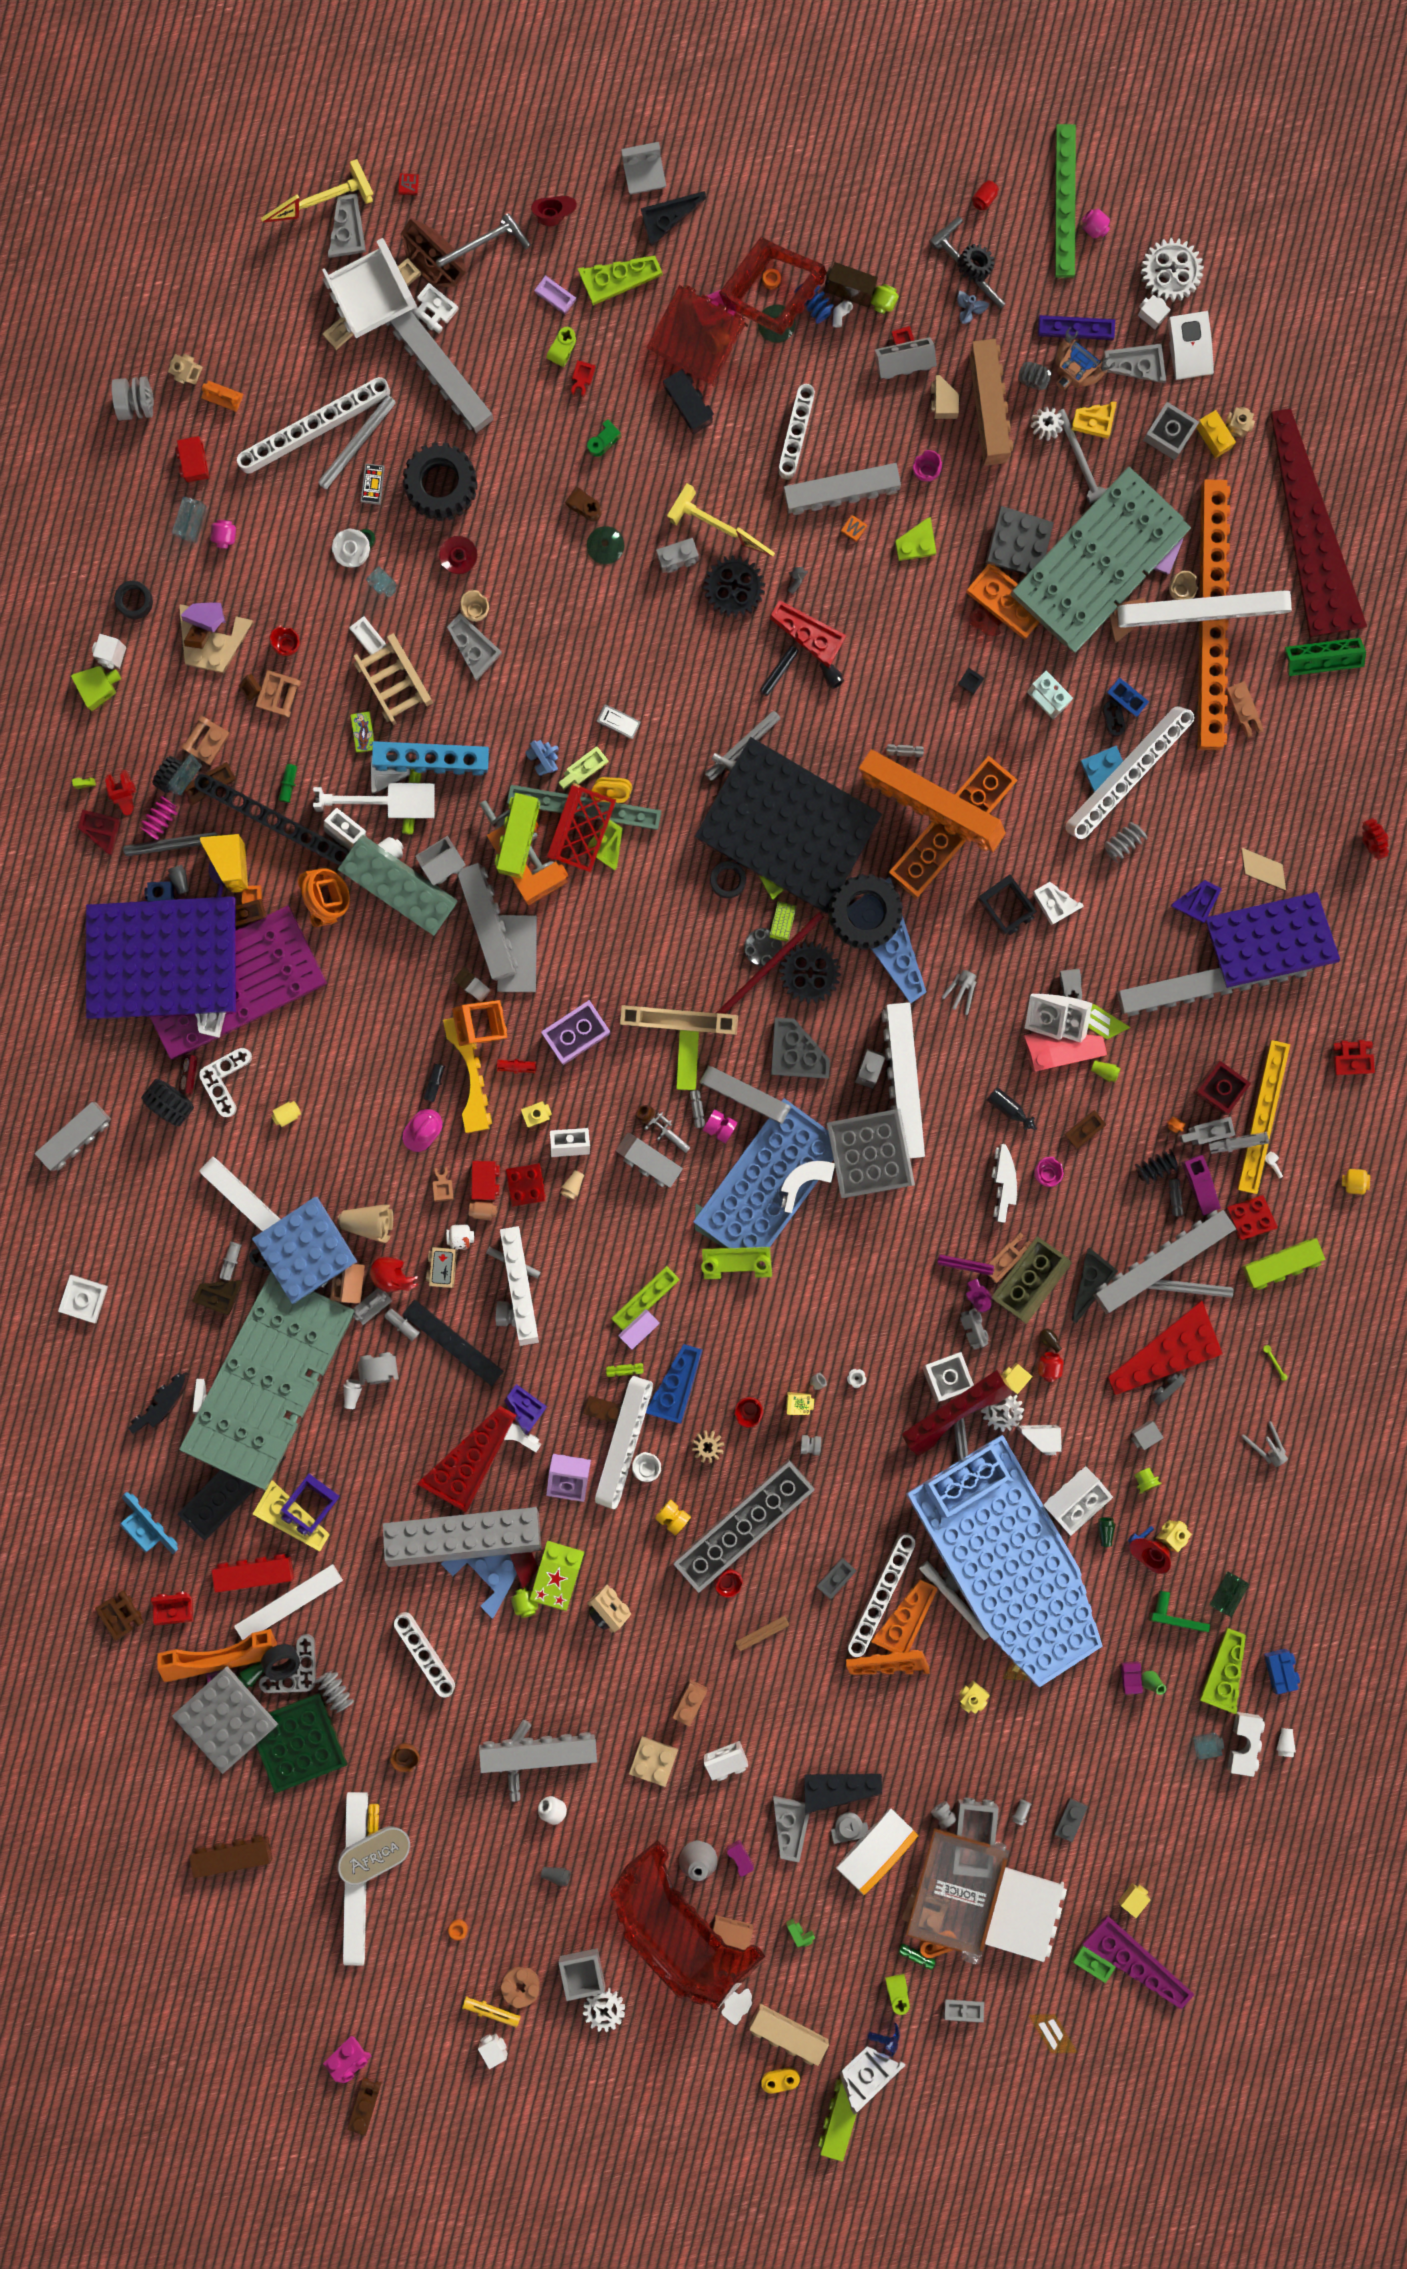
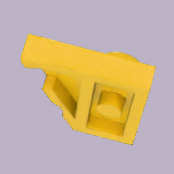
[1071,402,1117,439]

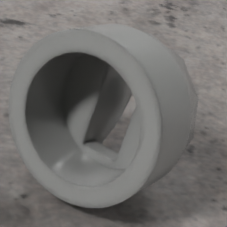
[810,1373,827,1390]

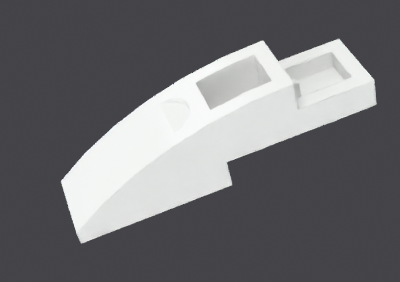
[992,1144,1017,1222]

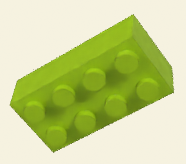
[495,793,540,879]

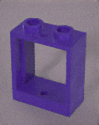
[279,1474,340,1536]

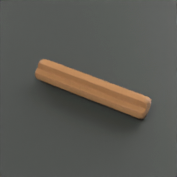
[736,1616,789,1651]

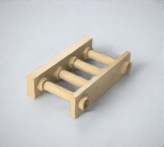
[354,633,433,725]

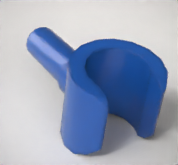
[1128,1526,1154,1543]

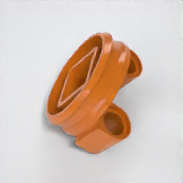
[298,868,350,927]

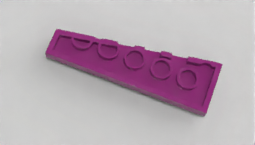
[1082,1915,1194,2009]

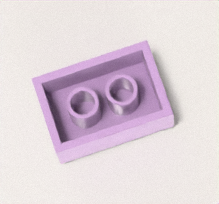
[541,1000,611,1065]

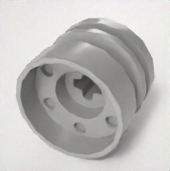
[112,376,154,421]

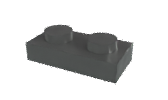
[816,1557,857,1599]
[1054,1798,1088,1842]

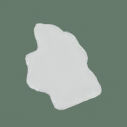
[722,1989,752,2025]

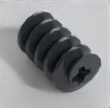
[1135,1149,1178,1185]

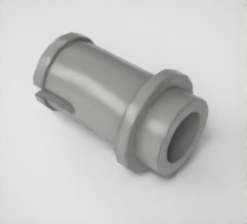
[1012,1799,1032,1826]

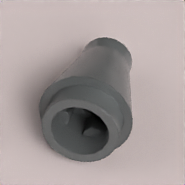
[167,865,189,894]
[541,1866,571,1887]

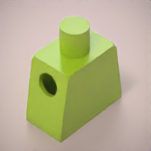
[71,666,121,711]

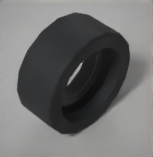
[114,580,153,619]
[710,861,746,899]
[261,1644,300,1681]

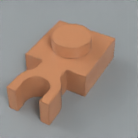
[433,1167,454,1202]

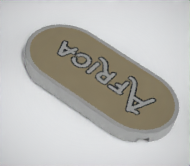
[336,1826,410,1885]

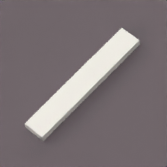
[234,1564,343,1640]

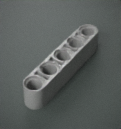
[700,1065,791,1124]

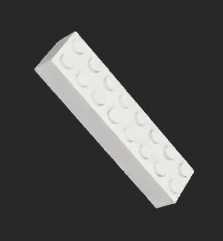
[882,1003,925,1158]

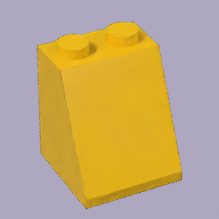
[200,834,248,893]

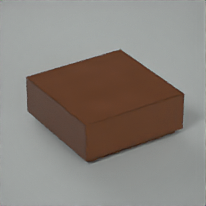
[238,674,262,701]

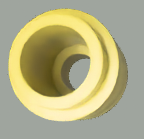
[271,1101,301,1127]

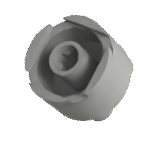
[357,1352,399,1385]

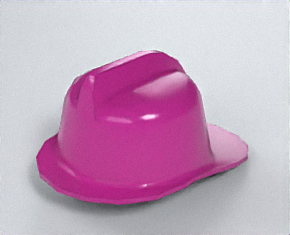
[402,1109,443,1152]

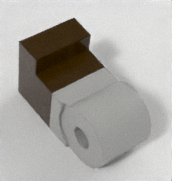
[453,967,491,1003]

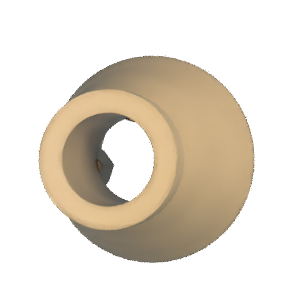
[560,1170,584,1200]

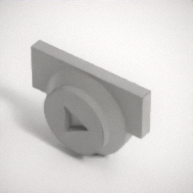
[831,1812,869,1844]

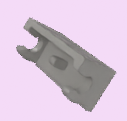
[943,1999,984,2022]

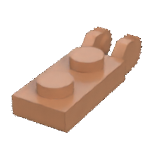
[1226,681,1263,737]
[988,1232,1032,1283]

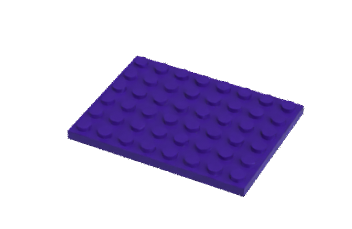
[86,896,236,1019]

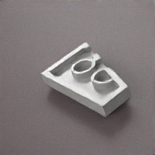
[328,194,366,258]
[1104,344,1166,384]
[447,613,502,681]

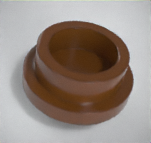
[636,1105,655,1123]

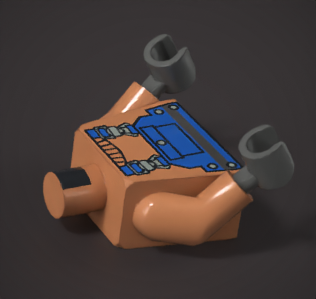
[1056,327,1115,390]

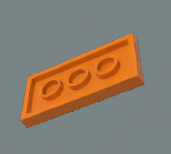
[966,564,1040,640]

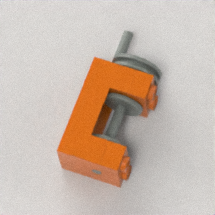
[480,800,568,906]

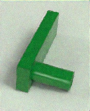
[1148,1591,1210,1632]

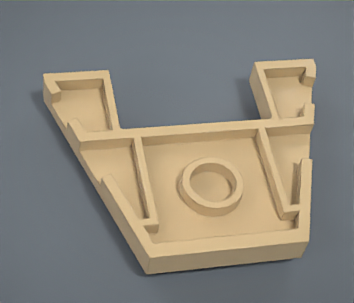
[179,604,254,673]

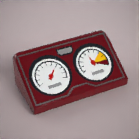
[178,1055,198,1094]

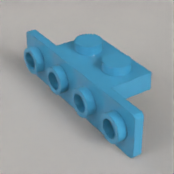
[120,1492,178,1554]

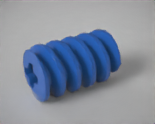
[794,279,834,324]

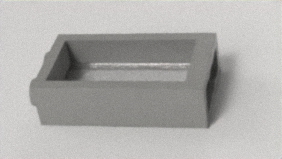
[951,1798,999,1878]

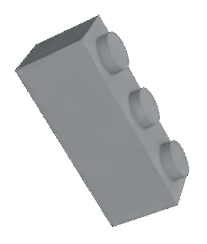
[875,337,937,379]

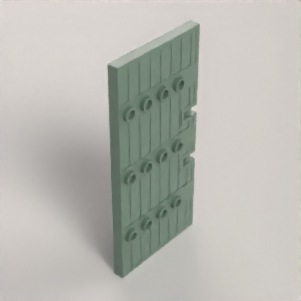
[179,1272,355,1491]

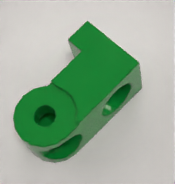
[587,419,622,457]

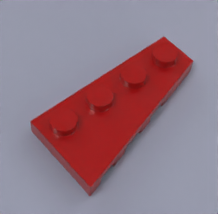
[770,600,847,668]

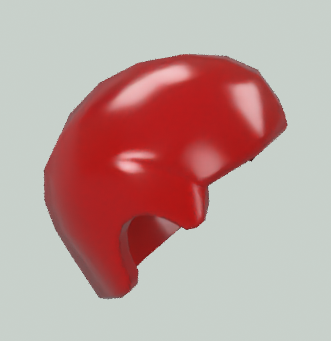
[269,626,300,656]
[734,1397,764,1428]
[714,1568,743,1598]

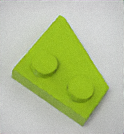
[585,820,623,870]

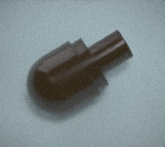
[1039,1328,1062,1353]

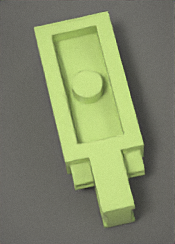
[559,747,609,790]

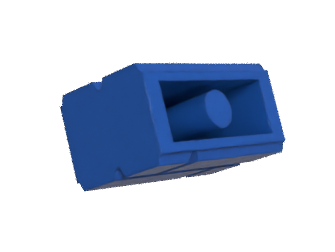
[1264,1649,1300,1694]

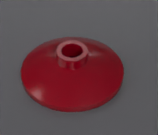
[439,536,478,574]

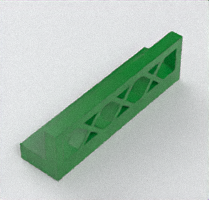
[1284,638,1366,676]

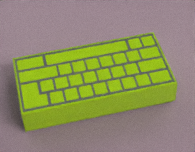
[769,901,797,942]

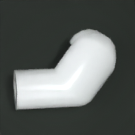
[833,301,853,328]

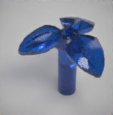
[868,2023,900,2057]

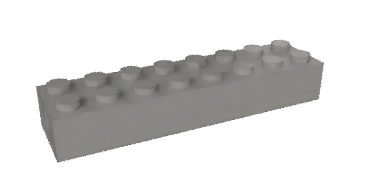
[673,1459,815,1593]
[383,1507,542,1567]

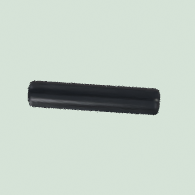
[760,645,799,696]

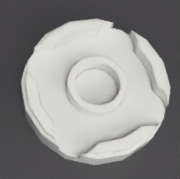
[332,528,370,568]

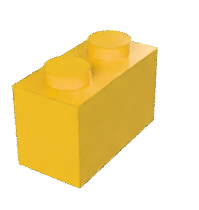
[1196,410,1236,458]

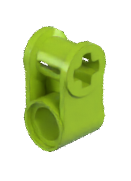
[546,327,576,367]
[885,1974,910,2015]

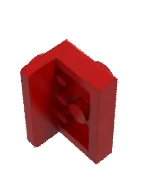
[151,1592,193,1626]

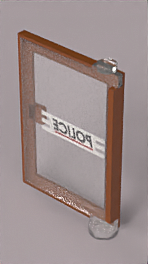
[906,1828,1009,1964]

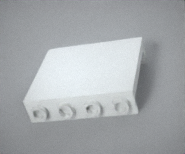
[322,238,417,338]
[985,1868,1067,1962]

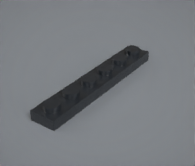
[402,1299,504,1386]

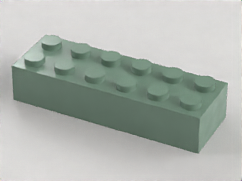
[338,834,458,936]

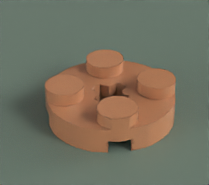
[501,1967,540,2008]

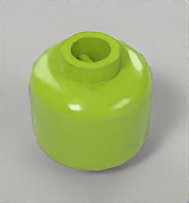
[871,283,899,314]
[511,1588,539,1618]

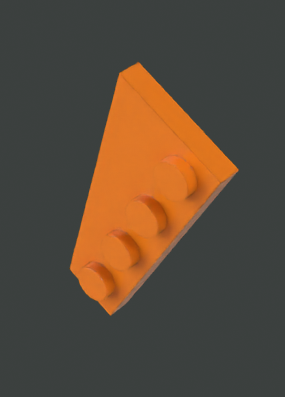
[871,1579,938,1653]
[846,1650,930,1675]

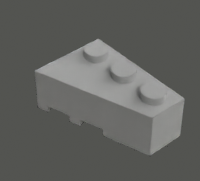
[616,1132,683,1187]

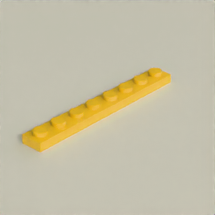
[1237,1040,1290,1194]

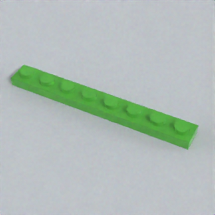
[1055,124,1076,278]

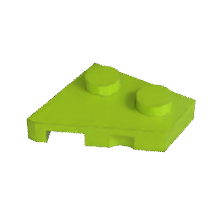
[895,517,936,561]

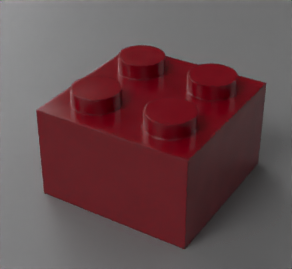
[1193,1061,1251,1115]

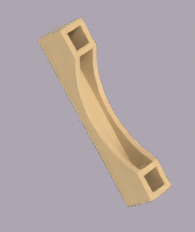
[620,1005,738,1035]

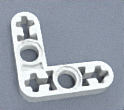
[199,1048,252,1117]

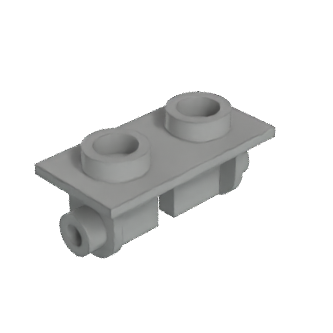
[353,1288,393,1325]
[960,1308,989,1349]

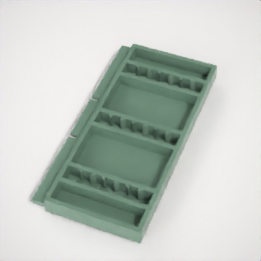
[1010,466,1191,653]

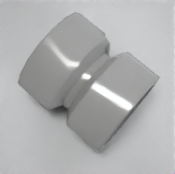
[496,1301,516,1327]

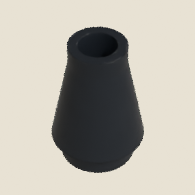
[819,663,845,689]

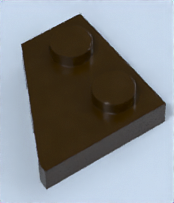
[192,1280,243,1316]

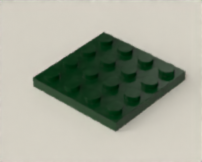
[256,1692,348,1793]

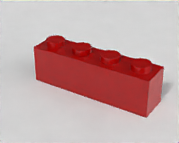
[212,1553,294,1593]

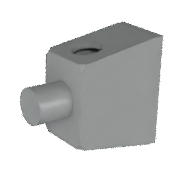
[855,1048,885,1089]

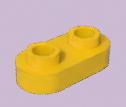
[761,2067,800,2093]

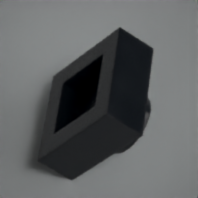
[958,668,984,695]

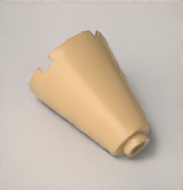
[338,1204,393,1243]

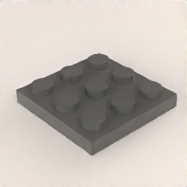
[985,506,1054,575]

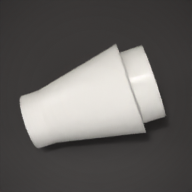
[343,1379,363,1409]
[1276,1728,1296,1757]

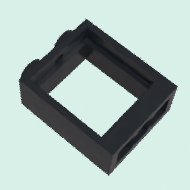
[977,874,1037,936]

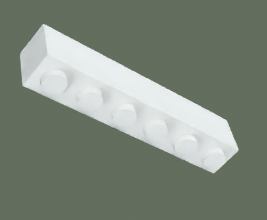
[500,1226,539,1346]

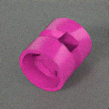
[702,1109,738,1144]

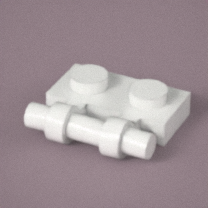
[411,283,459,334]

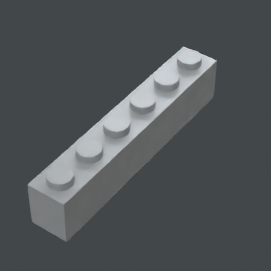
[783,463,901,515]
[457,863,518,981]
[479,1732,597,1773]

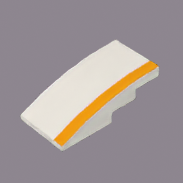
[836,1809,919,1895]

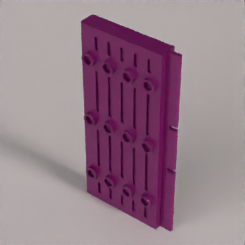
[150,905,328,1060]

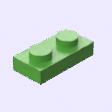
[1072,1945,1116,1983]

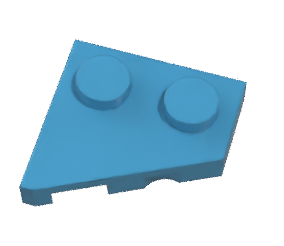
[1080,746,1123,793]

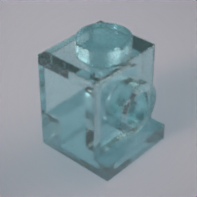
[366,566,397,598]

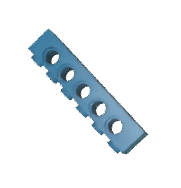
[372,741,489,776]

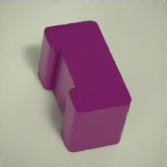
[1121,1661,1143,1695]
[727,1840,754,1877]

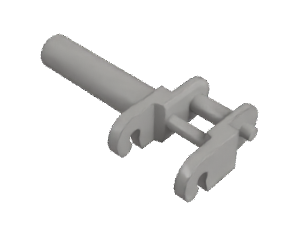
[644,1112,691,1153]

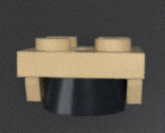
[587,1585,631,1633]

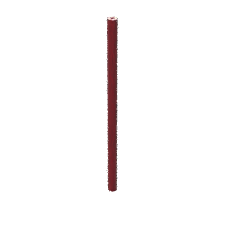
[716,912,824,1014]

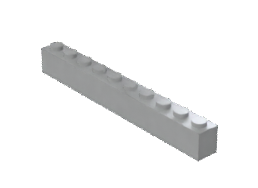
[1117,968,1312,1017]

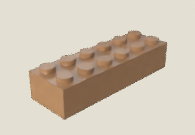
[969,339,1013,466]

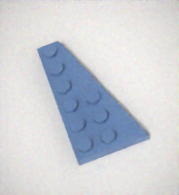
[847,877,926,1004]

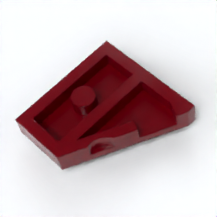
[78,809,121,855]

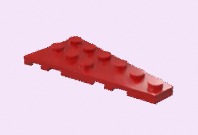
[1108,1300,1223,1395]
[417,1406,517,1512]

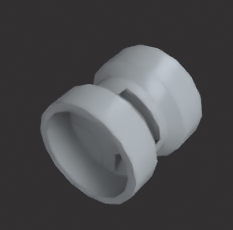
[800,1435,821,1456]
[931,1801,957,1829]

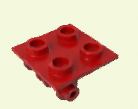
[506,1163,546,1207]
[1227,1195,1278,1241]

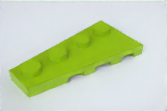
[1199,1627,1246,1714]

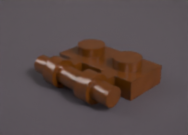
[95,1590,144,1641]

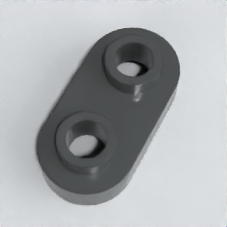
[1152,1373,1186,1405]

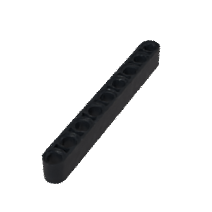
[194,774,349,865]

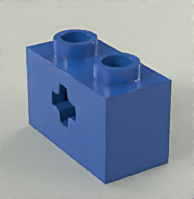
[1107,677,1149,717]

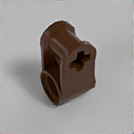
[565,487,602,521]

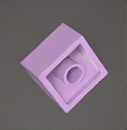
[546,1454,591,1502]

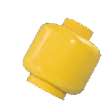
[1342,1169,1370,1195]

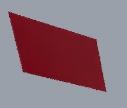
[510,1552,538,1589]

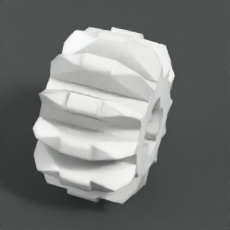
[1031,407,1064,441]

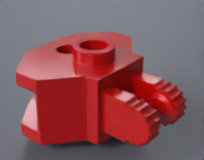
[105,770,136,816]

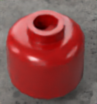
[1038,1352,1064,1382]

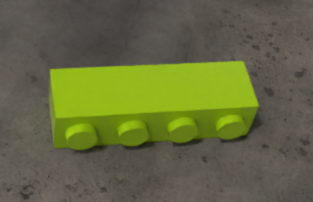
[1242,1238,1326,1290]
[818,2076,857,2162]

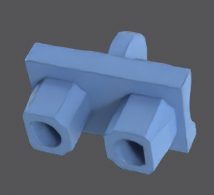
[525,740,559,776]

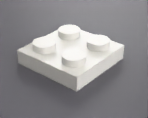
[58,1275,108,1323]

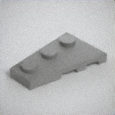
[773,1796,809,1862]

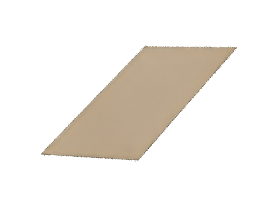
[1242,848,1286,890]

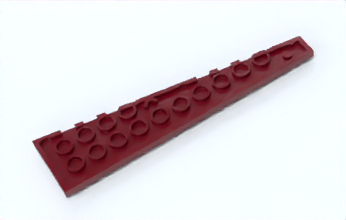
[1271,408,1367,637]

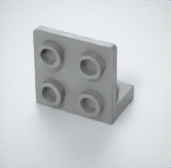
[621,142,666,195]

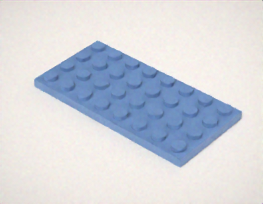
[693,1098,834,1248]

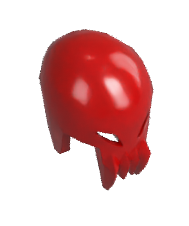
[370,1257,418,1292]

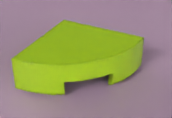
[72,778,96,789]

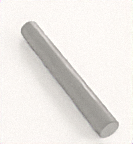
[486,1246,541,1279]

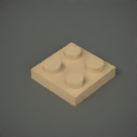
[629,1736,678,1787]

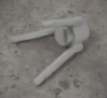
[942,970,977,1015]
[1241,1421,1288,1467]

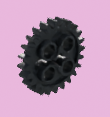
[703,555,765,619]
[779,942,841,1004]

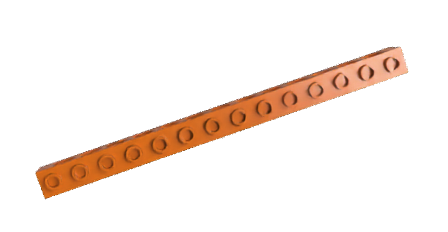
[1197,479,1230,750]

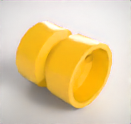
[655,1499,691,1536]

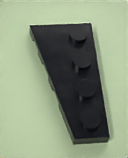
[804,1774,882,1815]

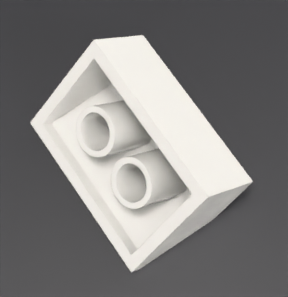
[1043,1466,1113,1536]

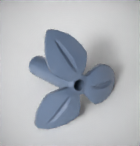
[957,291,989,324]

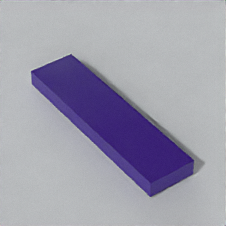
[1038,315,1115,340]

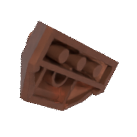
[400,218,467,287]

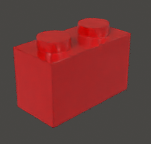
[175,436,210,483]
[472,1161,500,1200]

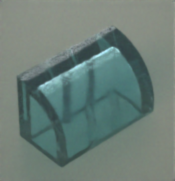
[172,497,209,544]

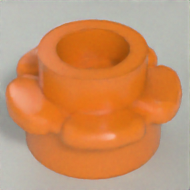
[1167,1116,1185,1133]

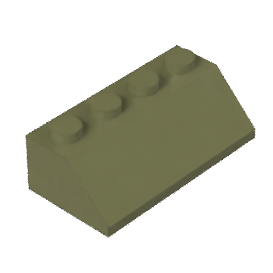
[991,1236,1072,1324]

